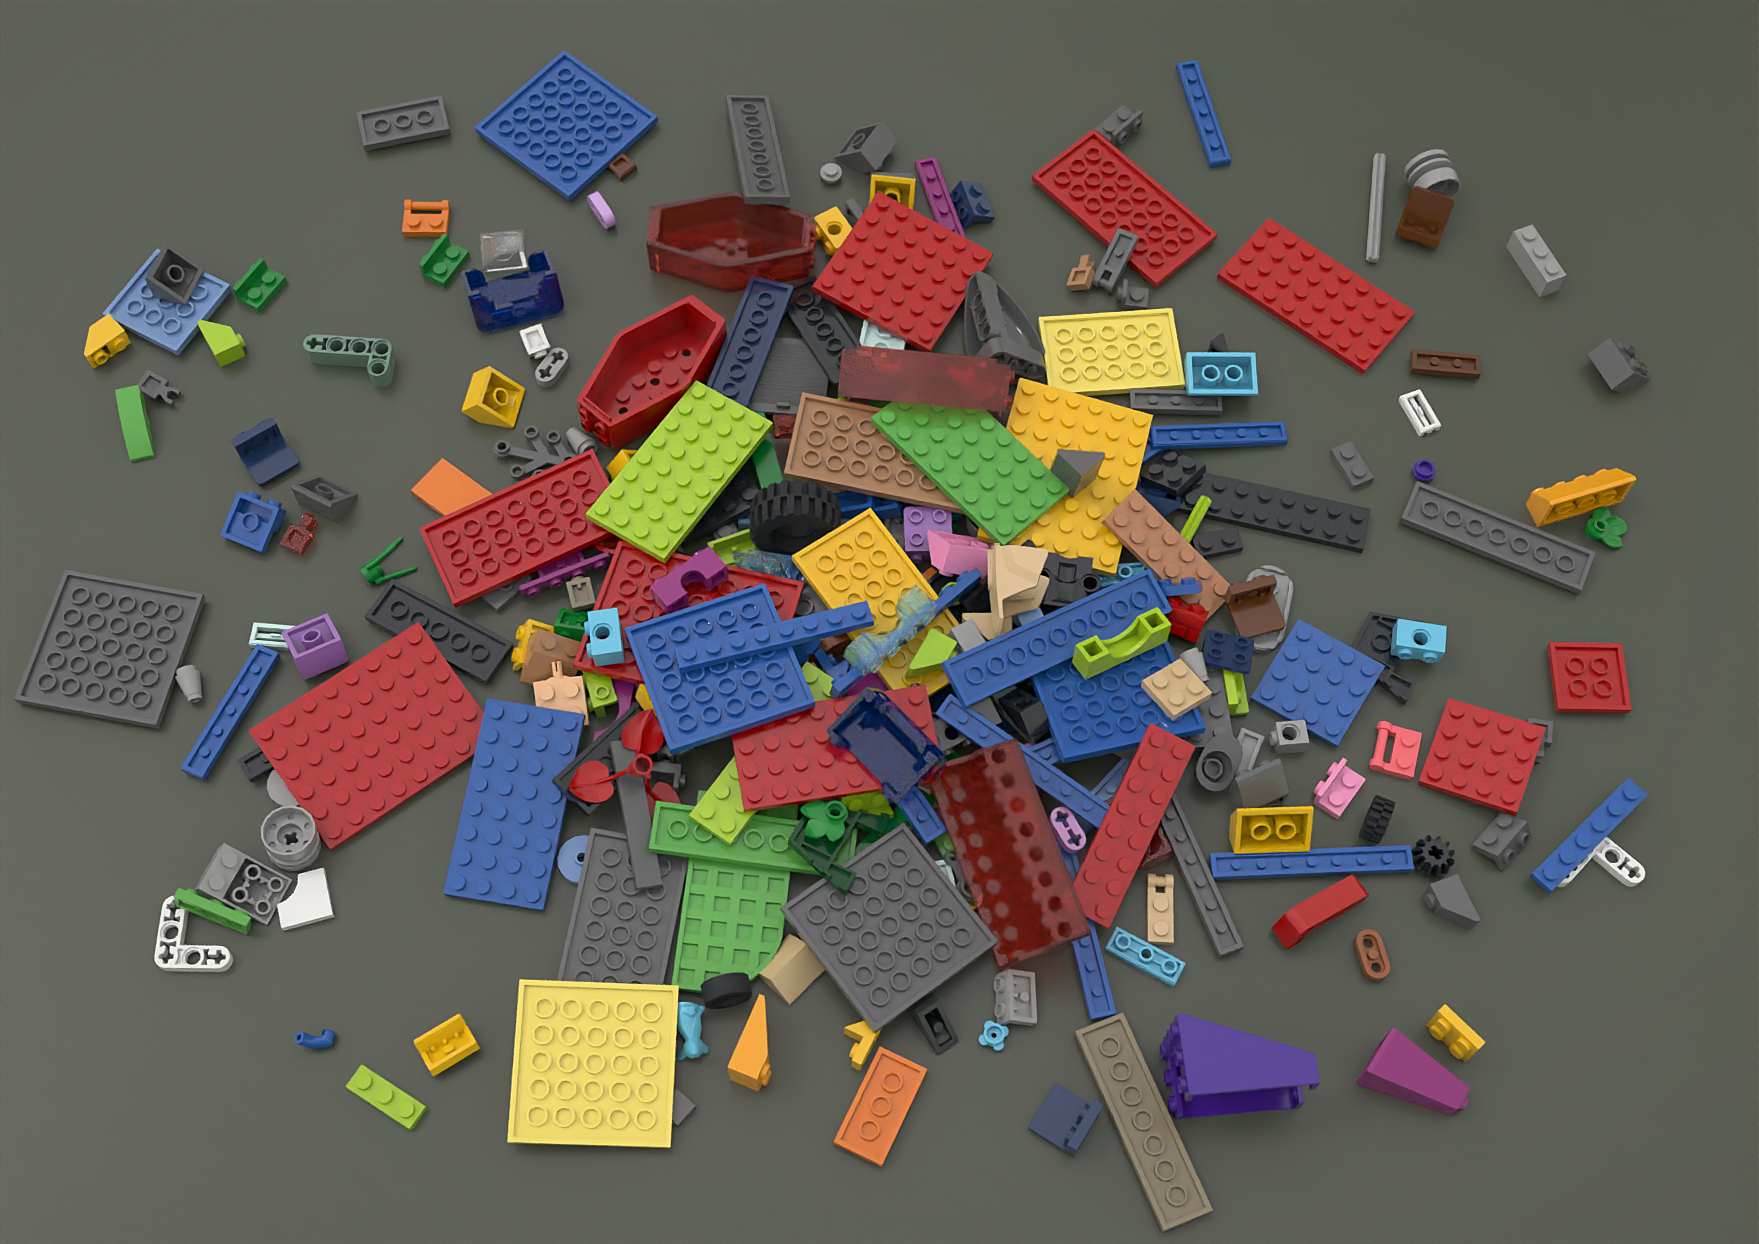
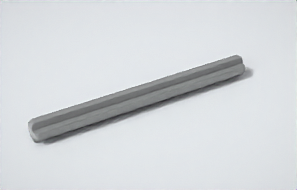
[1366,153,1386,263]

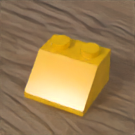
[461,366,525,428]

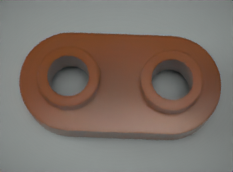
[1354,929,1390,981]

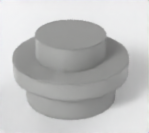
[820,163,842,184]

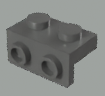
[1472,812,1531,871]

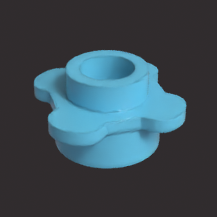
[979,1021,1009,1051]

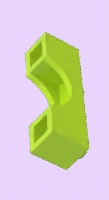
[1072,607,1172,680]

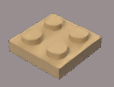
[1141,658,1212,721]

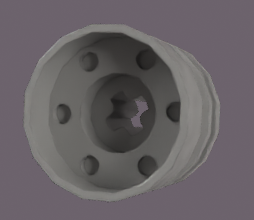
[1404,149,1461,198]
[261,805,321,871]

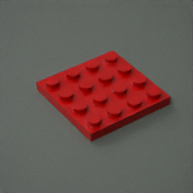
[1418,698,1546,816]

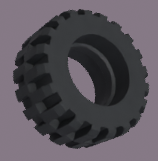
[749,479,841,558]

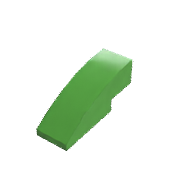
[115,385,155,462]

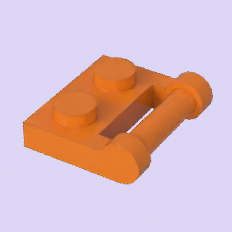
[402,199,451,237]

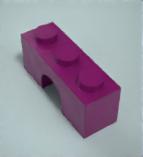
[650,546,729,614]

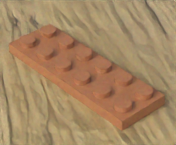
[1101,489,1230,620]

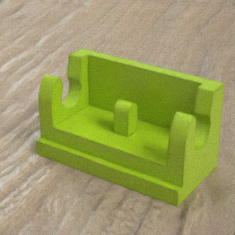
[707,528,761,567]

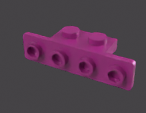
[519,550,611,597]

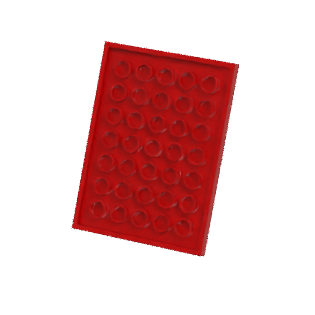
[573,540,804,685]
[248,622,484,852]

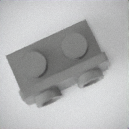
[994,969,1037,1026]

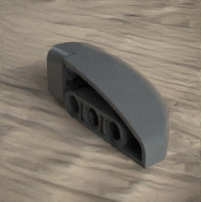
[964,270,1046,385]

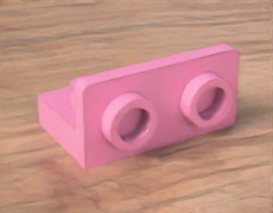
[1313,758,1366,820]

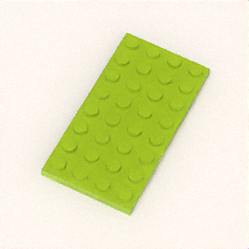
[586,381,773,563]

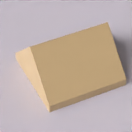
[759,934,825,1006]

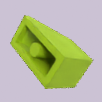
[197,320,246,367]
[905,628,958,678]

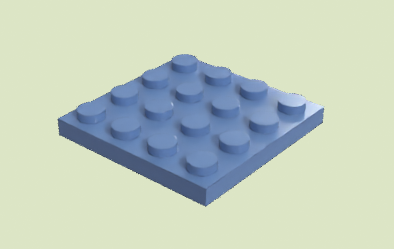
[103,249,232,356]

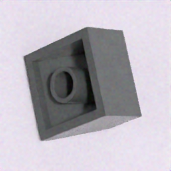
[834,121,898,174]

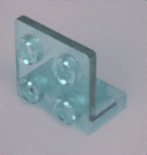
[733,549,794,579]

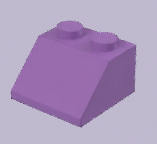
[281,613,350,680]

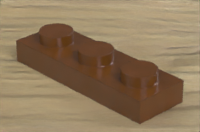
[1410,349,1481,379]

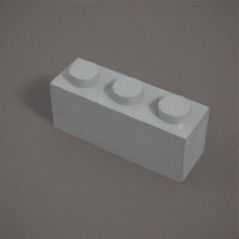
[1506,224,1566,297]

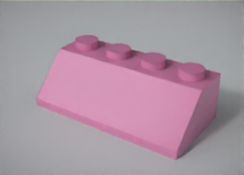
[927,530,994,580]

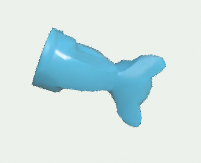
[677,1002,708,1061]

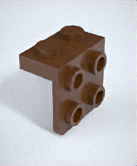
[1395,186,1455,248]
[1224,574,1286,638]

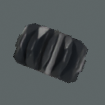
[1411,835,1455,879]

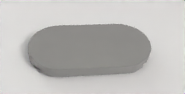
[1235,565,1293,653]

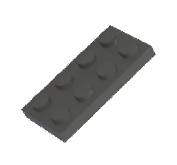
[357,95,450,151]

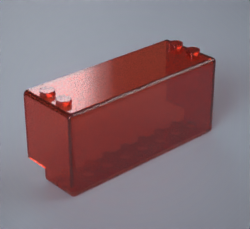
[930,739,1091,972]

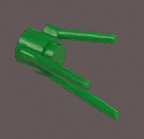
[359,537,417,585]

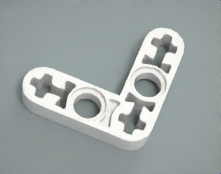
[1557,837,1645,887]
[154,896,233,972]

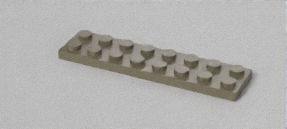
[1074,1013,1213,1233]

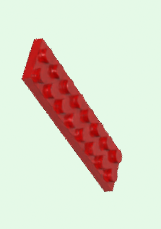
[1061,723,1196,929]

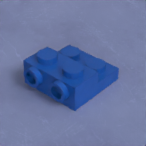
[220,490,287,553]

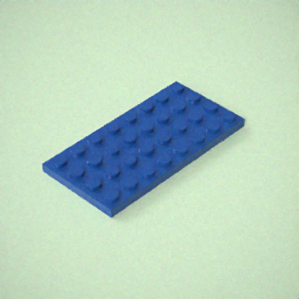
[443,699,586,912]

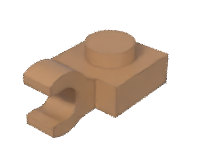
[1066,254,1096,291]

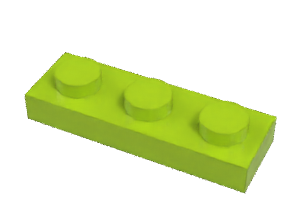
[345,1065,427,1131]

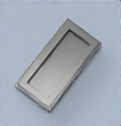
[1234,728,1265,777]

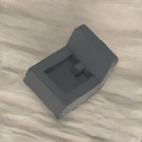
[651,760,687,796]

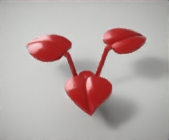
[569,709,681,823]

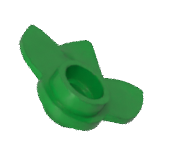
[1585,507,1628,548]
[800,801,848,842]

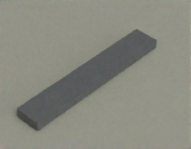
[610,740,662,890]

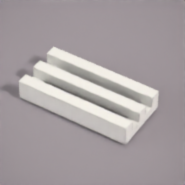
[1398,389,1442,437]

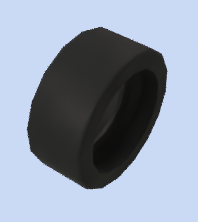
[700,972,752,1009]

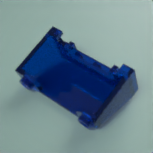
[460,249,564,333]
[826,687,948,803]

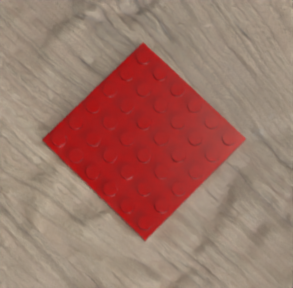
[812,191,994,355]

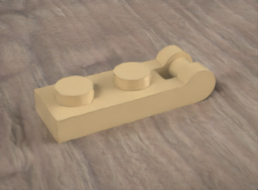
[1146,873,1174,945]

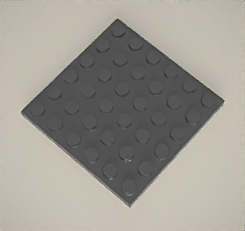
[14,570,205,729]
[780,822,998,1034]

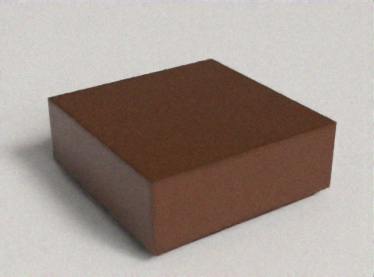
[607,152,637,182]

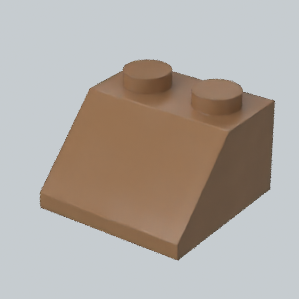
[520,629,581,687]

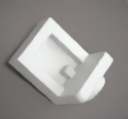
[519,324,551,359]

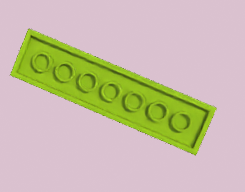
[689,661,847,847]

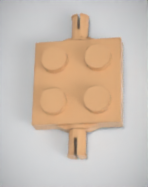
[533,661,590,725]

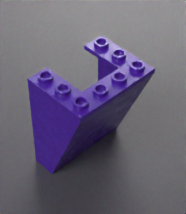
[1159,1013,1320,1120]

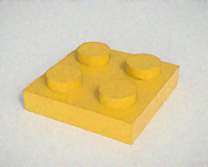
[1426,1004,1485,1062]

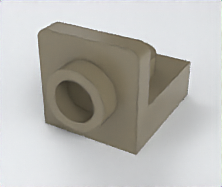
[566,576,596,612]

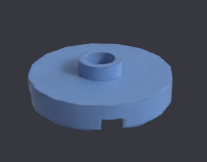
[557,835,589,885]

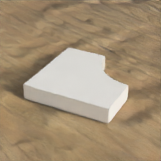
[277,868,334,931]

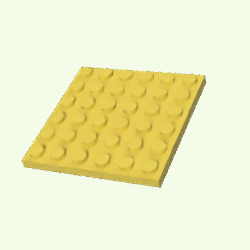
[507,979,679,1148]

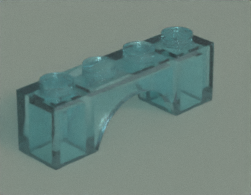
[843,585,937,677]

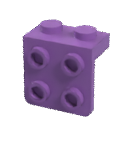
[904,506,952,564]

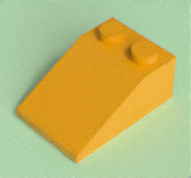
[728,994,772,1092]

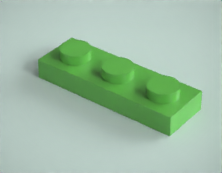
[174,888,251,935]

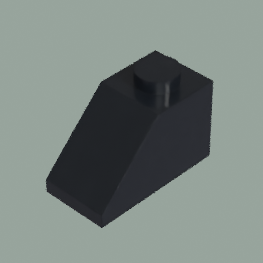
[998,687,1049,738]

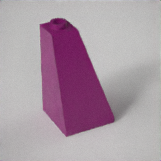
[1355,1027,1470,1116]

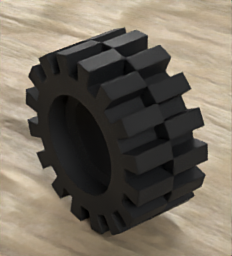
[1359,795,1396,844]

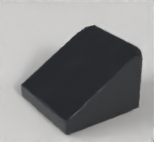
[1208,333,1228,352]

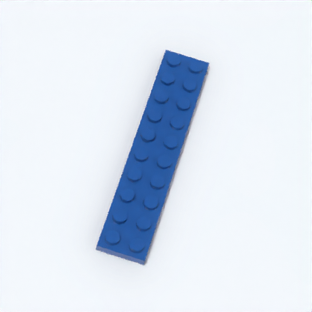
[941,568,1173,708]

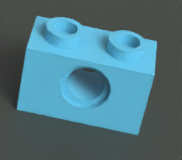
[584,608,625,667]
[1391,619,1447,663]

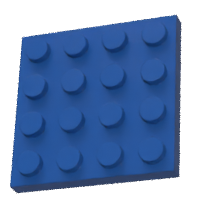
[1250,619,1385,748]

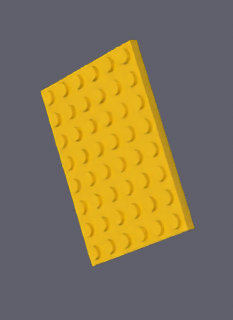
[976,378,1153,578]

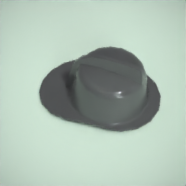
[1196,733,1243,792]

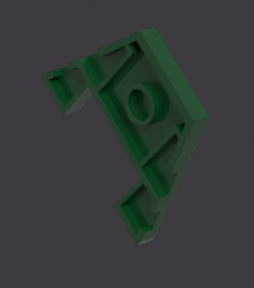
[788,809,890,896]

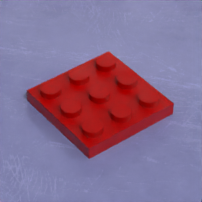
[1547,642,1632,714]

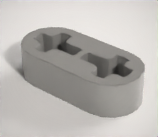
[535,348,569,388]

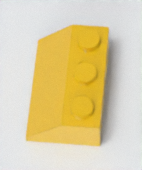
[1229,806,1314,854]

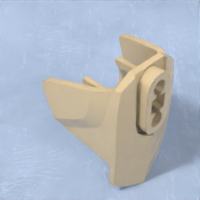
[988,543,1049,638]

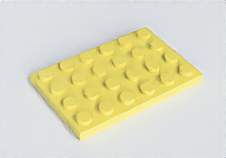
[1038,308,1185,396]

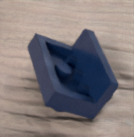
[950,180,995,228]

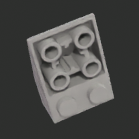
[194,843,292,925]

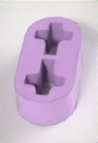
[587,191,616,229]
[1049,807,1086,854]

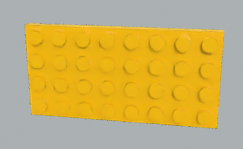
[791,508,960,698]

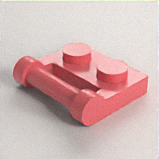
[1369,721,1422,780]

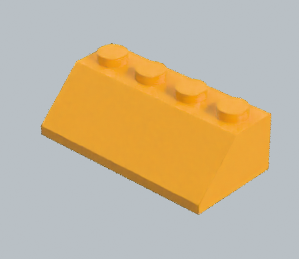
[1526,468,1637,527]

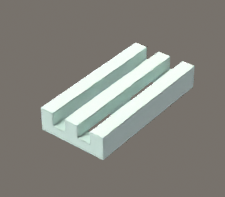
[249,622,295,651]

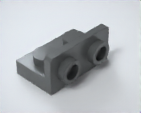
[1095,105,1143,146]

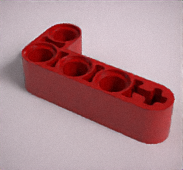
[1271,874,1369,950]

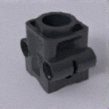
[1039,552,1101,616]

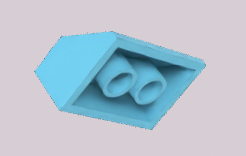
[1183,352,1258,396]

